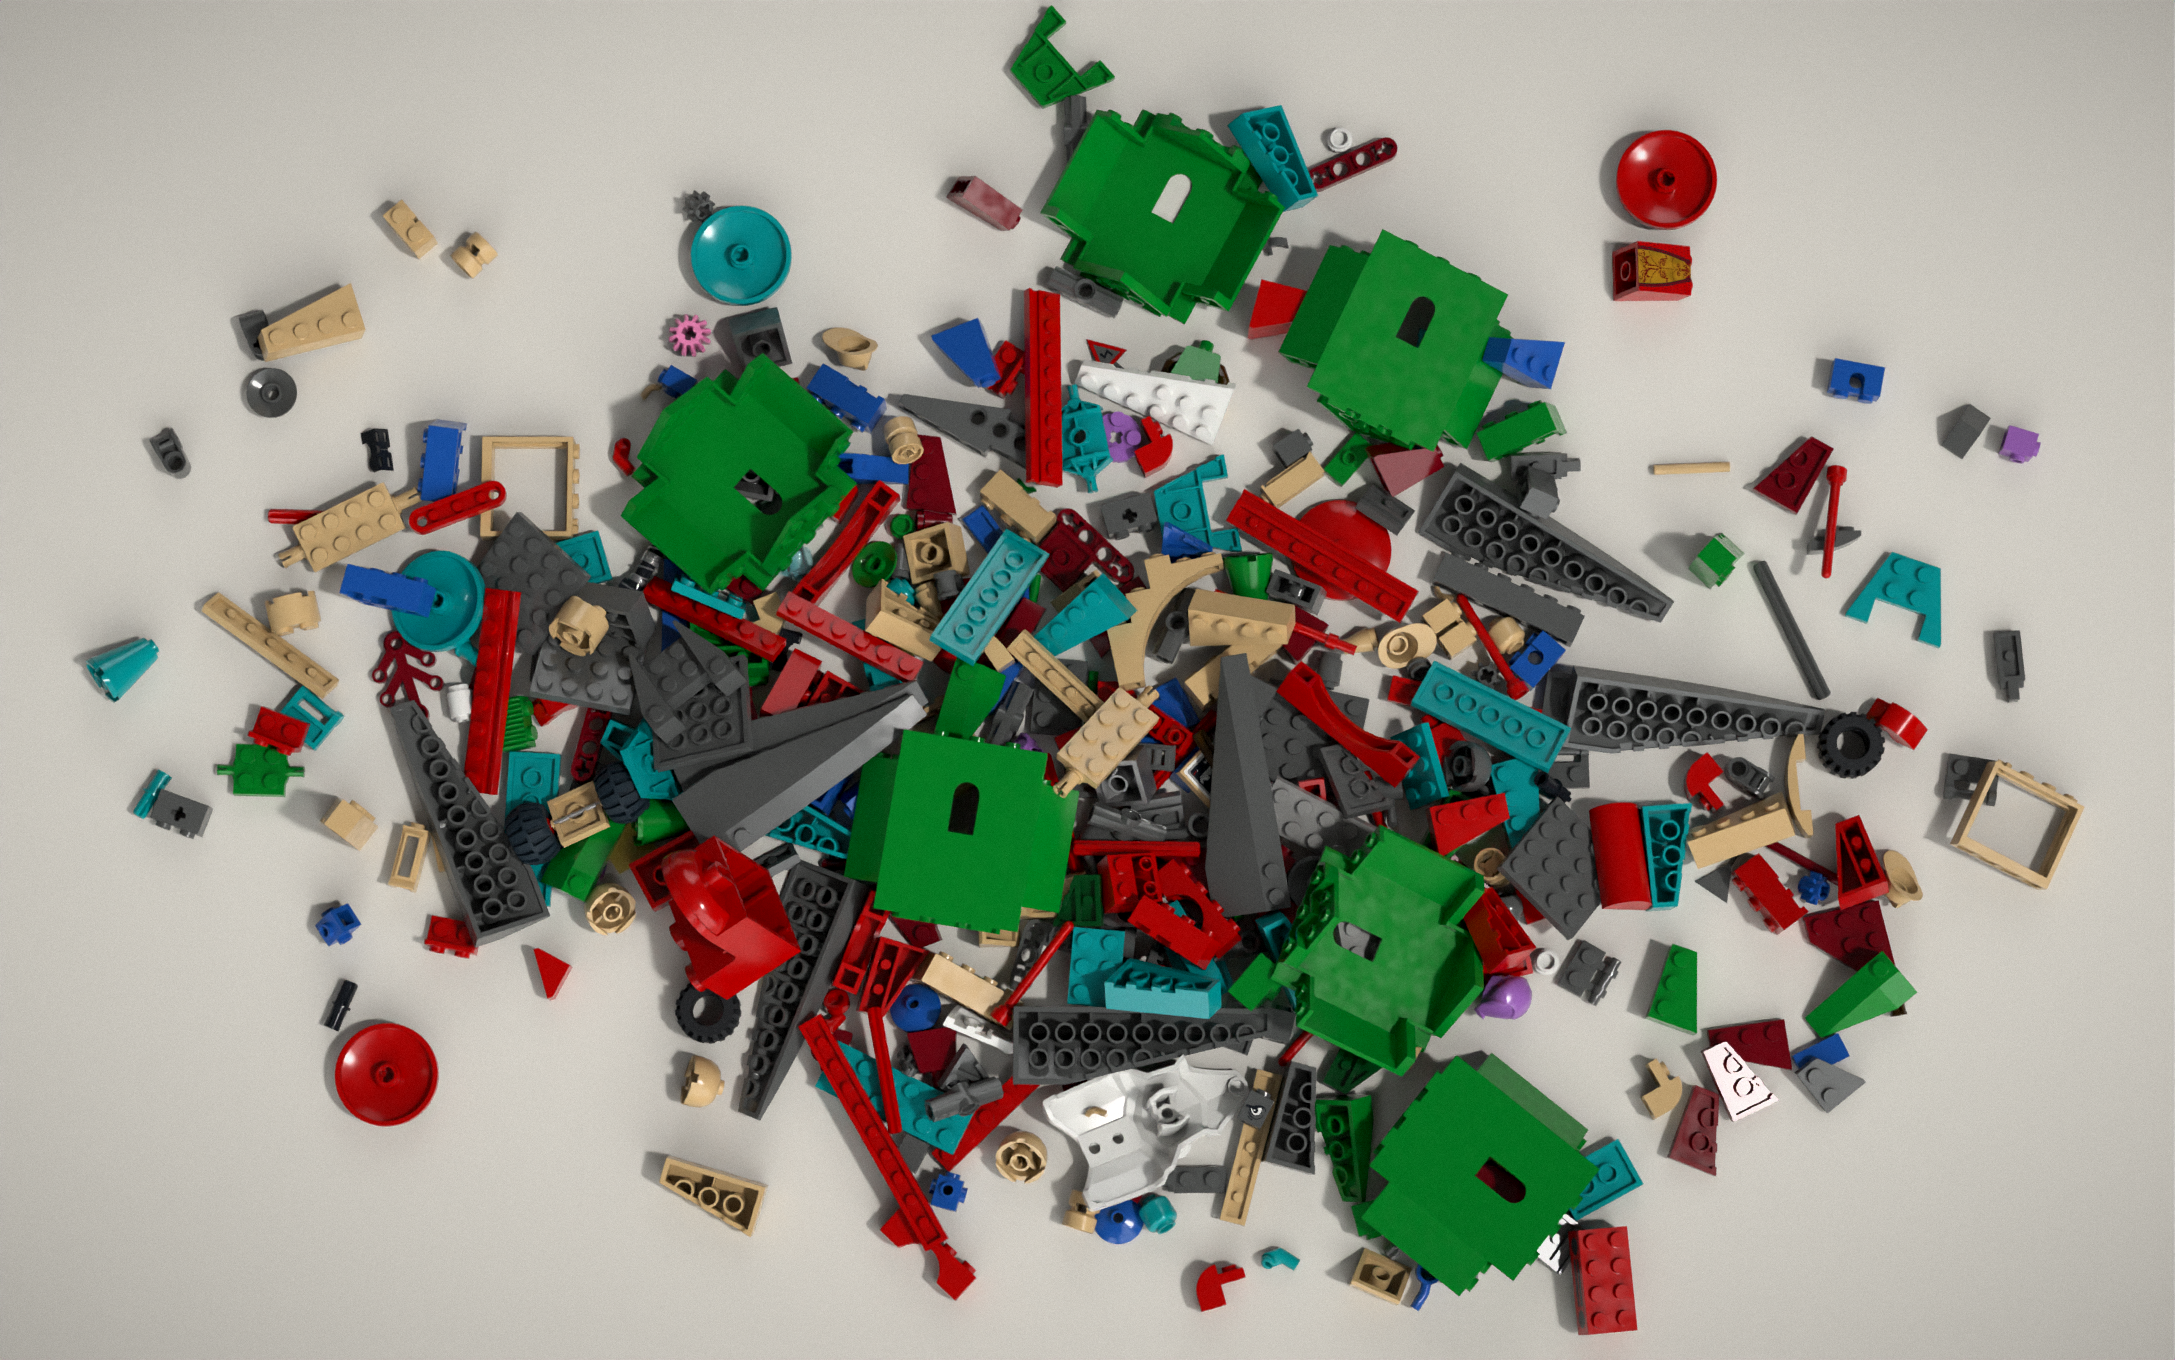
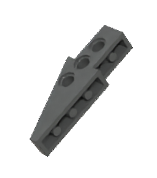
[898,394,1026,470]

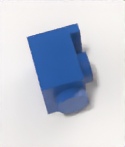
[657,365,698,399]

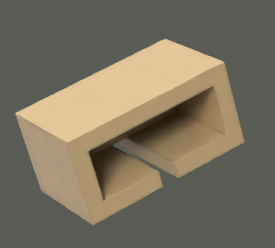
[383,200,438,259]
[1421,599,1477,660]

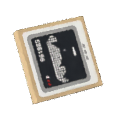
[1176,738,1213,809]

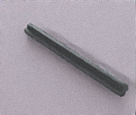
[1753,561,1831,700]

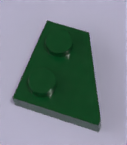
[1053,874,1104,927]
[1322,1048,1382,1094]

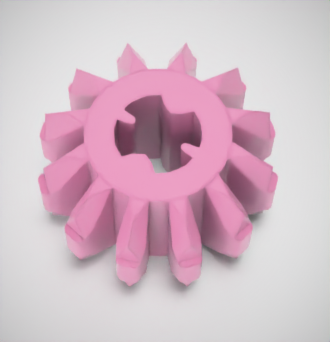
[669,314,711,357]

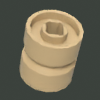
[450,231,498,279]
[883,416,923,464]
[1474,848,1510,888]
[1062,1189,1100,1234]

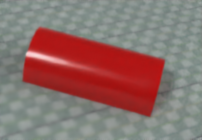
[1589,802,1652,910]

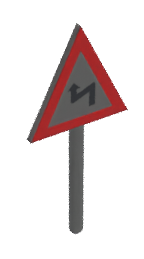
[1086,339,1127,369]

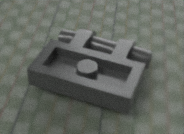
[1558,940,1621,1006]

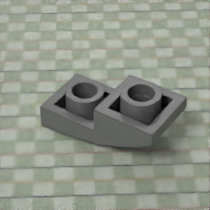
[1807,526,1861,555]

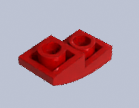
[1148,704,1195,756]

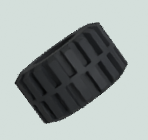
[1817,712,1885,779]
[675,982,742,1044]

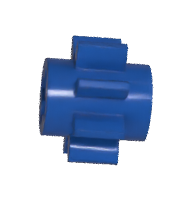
[1798,871,1830,905]

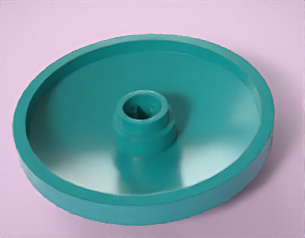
[691,206,792,306]
[391,551,486,652]

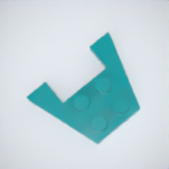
[1154,455,1242,552]
[1845,552,1941,649]
[619,717,683,800]

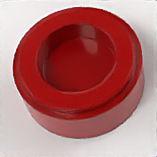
[823,989,850,1015]

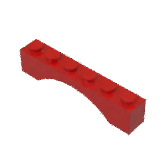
[792,480,901,606]
[1276,661,1420,788]

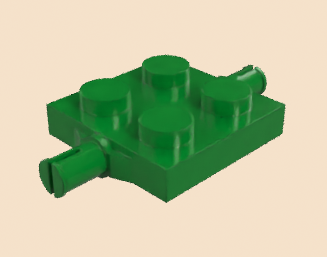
[217,744,305,797]

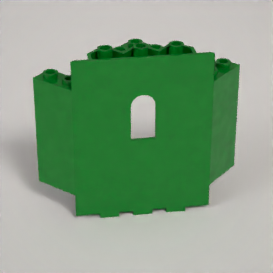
[1040,109,1285,325]
[1278,229,1514,452]
[621,353,857,595]
[844,729,1079,934]
[1270,824,1484,1077]
[1361,1052,1600,1296]

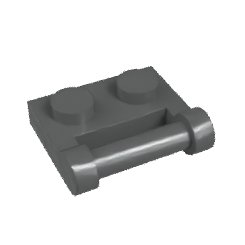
[1538,747,1590,790]
[1943,753,1999,806]

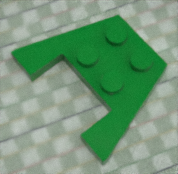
[1010,5,1115,109]

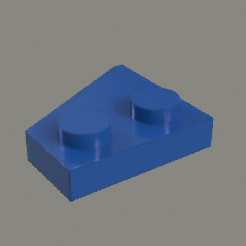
[1161,522,1213,564]

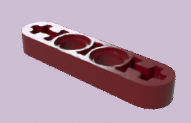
[1309,137,1398,192]
[1057,508,1135,584]
[571,708,613,784]

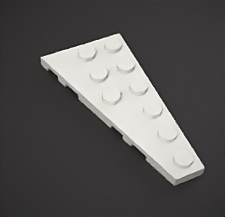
[1075,360,1237,445]

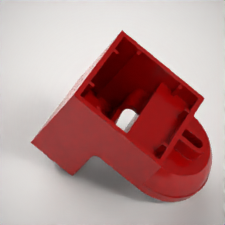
[662,835,801,1000]

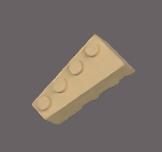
[912,951,1024,1030]

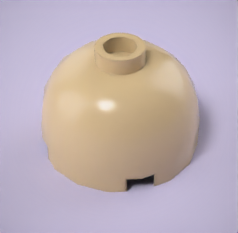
[584,883,636,935]
[680,1055,725,1108]
[996,1131,1048,1183]

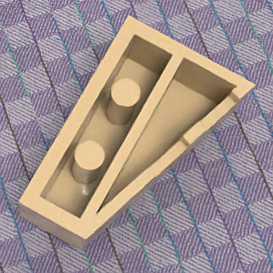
[980,469,1057,546]
[865,579,941,661]

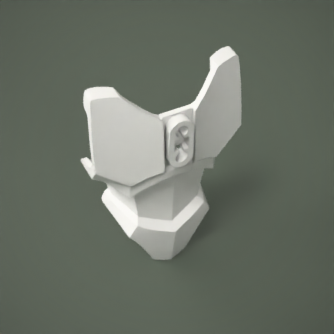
[1042,1054,1249,1212]

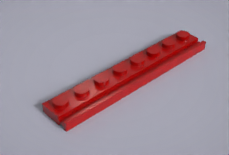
[1024,288,1063,488]
[1226,489,1419,623]
[464,588,521,795]

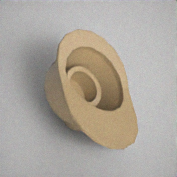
[822,327,878,371]
[1378,623,1437,669]
[1883,850,1923,908]

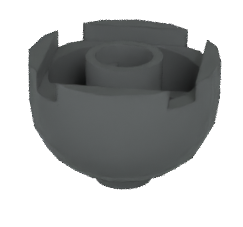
[1443,741,1492,792]

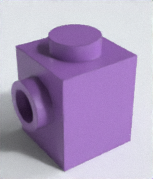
[1999,425,2041,464]

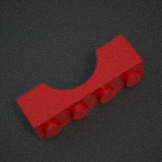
[1158,859,1242,959]
[832,888,890,995]
[880,1207,977,1301]

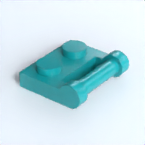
[281,685,344,751]

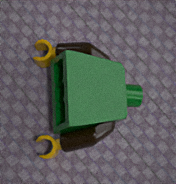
[1161,340,1230,385]

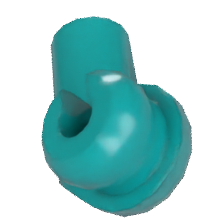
[1261,1248,1300,1271]

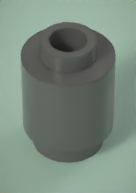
[1316,651,1343,690]

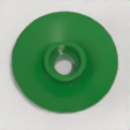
[852,541,897,588]

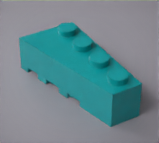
[1639,803,1692,912]

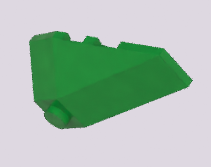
[935,657,1006,740]
[540,814,627,903]
[1805,951,1918,1038]
[1315,1094,1374,1203]

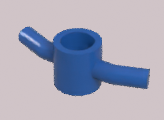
[1410,1264,1439,1311]

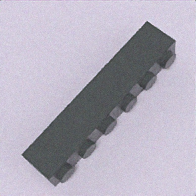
[1432,552,1585,647]

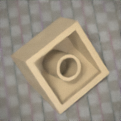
[903,522,970,585]

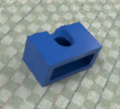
[1827,358,1885,404]
[1508,631,1566,691]

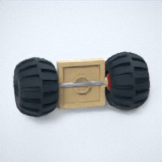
[505,761,650,865]

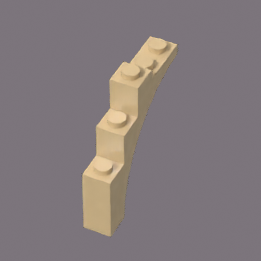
[1107,552,1224,691]

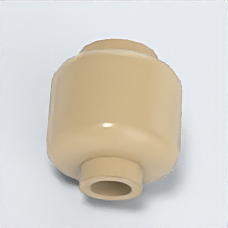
[1488,617,1525,655]

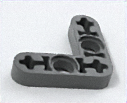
[1010,919,1073,991]

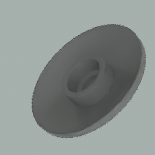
[246,368,297,418]

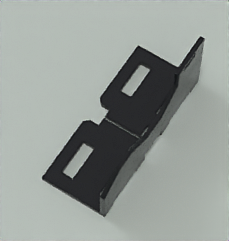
[361,428,394,472]
[770,626,803,672]

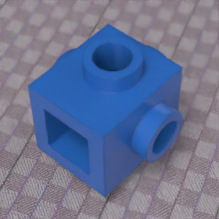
[315,903,361,947]
[929,1171,968,1212]

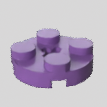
[1102,411,1141,463]

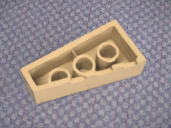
[258,283,366,362]
[1188,589,1296,646]
[1184,644,1282,712]
[1687,791,1795,869]
[320,797,378,851]
[659,1155,768,1237]

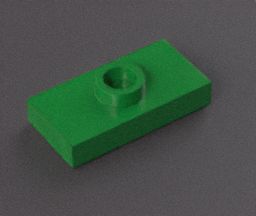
[1323,432,1372,487]

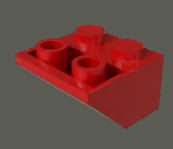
[1097,852,1163,914]

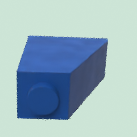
[931,318,1001,388]

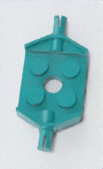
[1062,384,1113,493]

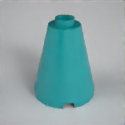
[85,638,159,703]

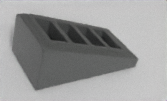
[1137,742,1176,771]

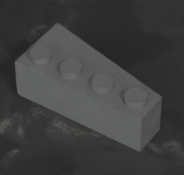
[1261,1061,1316,1175]

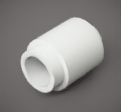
[447,684,473,723]

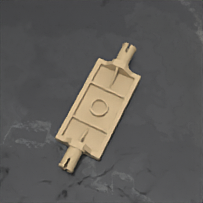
[279,482,422,573]
[1053,685,1159,798]

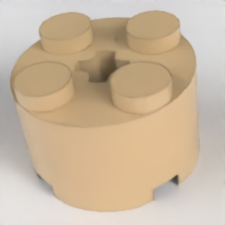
[265,591,321,636]
[549,596,609,656]

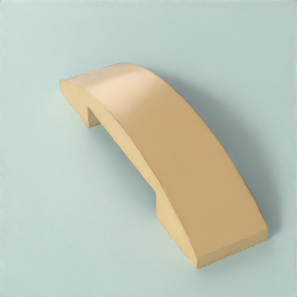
[1784,734,1813,838]

